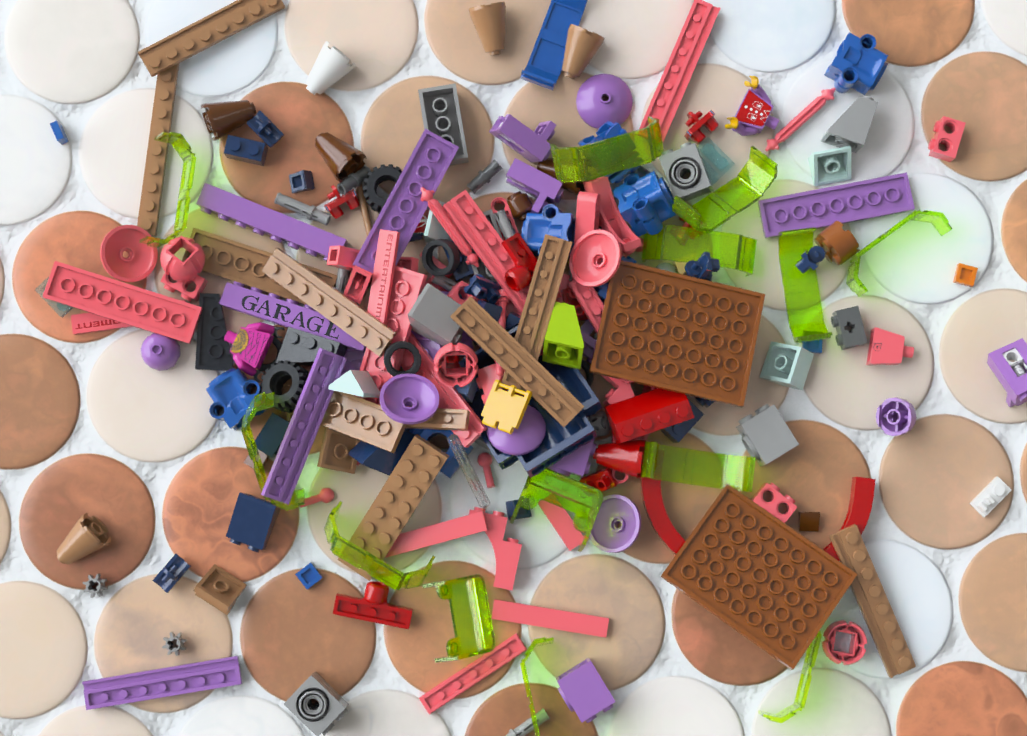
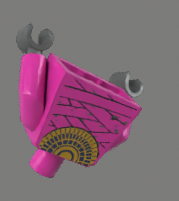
[224,322,285,382]

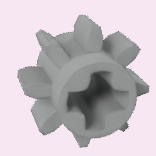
[83,574,108,598]
[162,632,188,656]

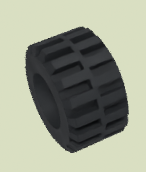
[363,164,402,214]
[260,360,309,413]

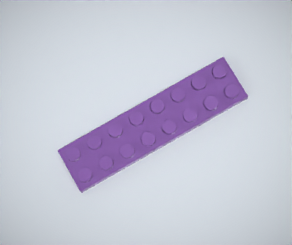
[352,129,459,273]
[757,172,915,239]

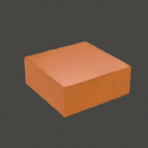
[953,263,978,287]

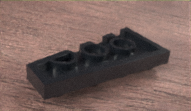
[195,293,234,371]

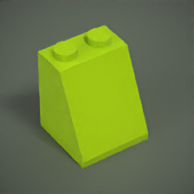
[542,302,584,370]

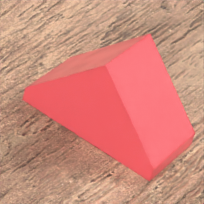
[343,265,373,304]

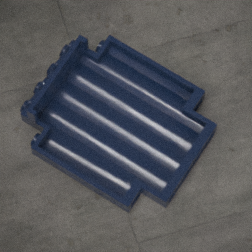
[459,324,602,478]

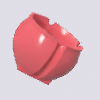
[160,235,205,282]
[434,342,478,388]
[822,620,867,665]

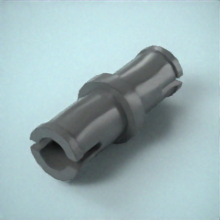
[467,159,503,194]
[337,166,371,195]

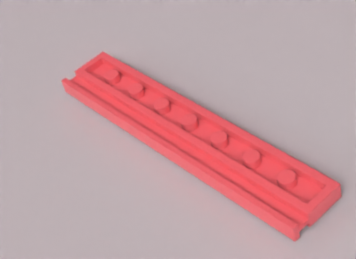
[637,0,720,145]
[442,189,552,315]
[401,332,488,448]

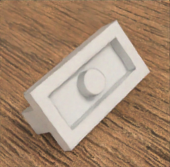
[969,476,1011,517]

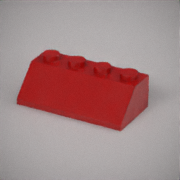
[604,388,694,444]

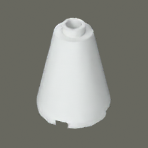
[305,41,356,95]

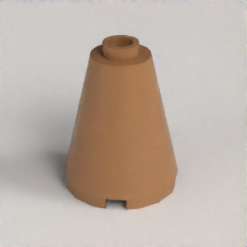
[469,2,506,56]
[562,24,605,79]
[56,513,111,565]

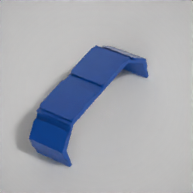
[521,0,588,91]

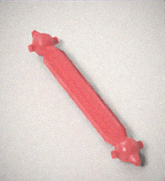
[765,88,836,152]
[420,187,479,267]

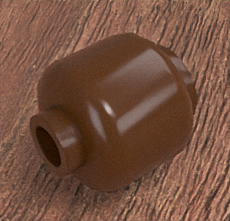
[507,191,533,221]

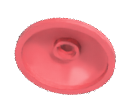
[100,225,158,282]
[569,230,622,287]

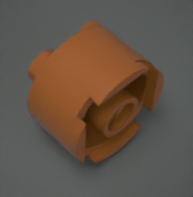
[814,221,860,266]

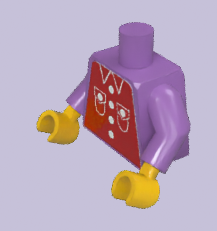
[725,76,779,136]

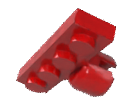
[501,232,562,301]
[333,581,413,629]

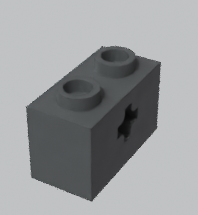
[831,306,868,350]

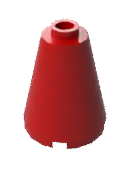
[593,440,648,479]

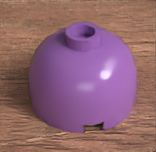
[141,333,181,371]
[876,397,917,436]

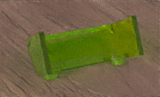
[509,468,603,552]
[422,574,495,663]

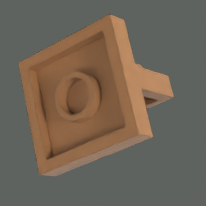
[317,428,360,474]
[194,564,247,615]

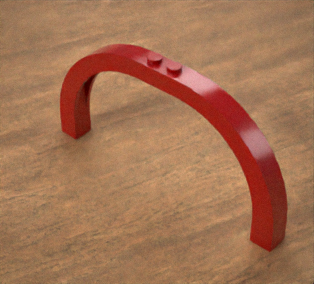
[640,448,876,561]

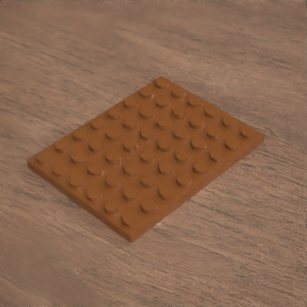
[590,260,765,408]
[661,484,857,670]

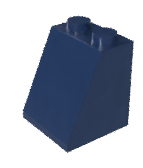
[348,428,415,476]
[226,492,282,552]

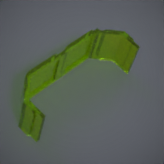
[550,116,664,182]
[139,132,196,248]
[672,146,778,233]
[846,209,952,297]
[641,225,757,276]
[778,227,833,343]
[241,392,305,511]
[641,442,756,492]
[324,501,435,590]
[758,631,822,723]
[520,637,554,736]

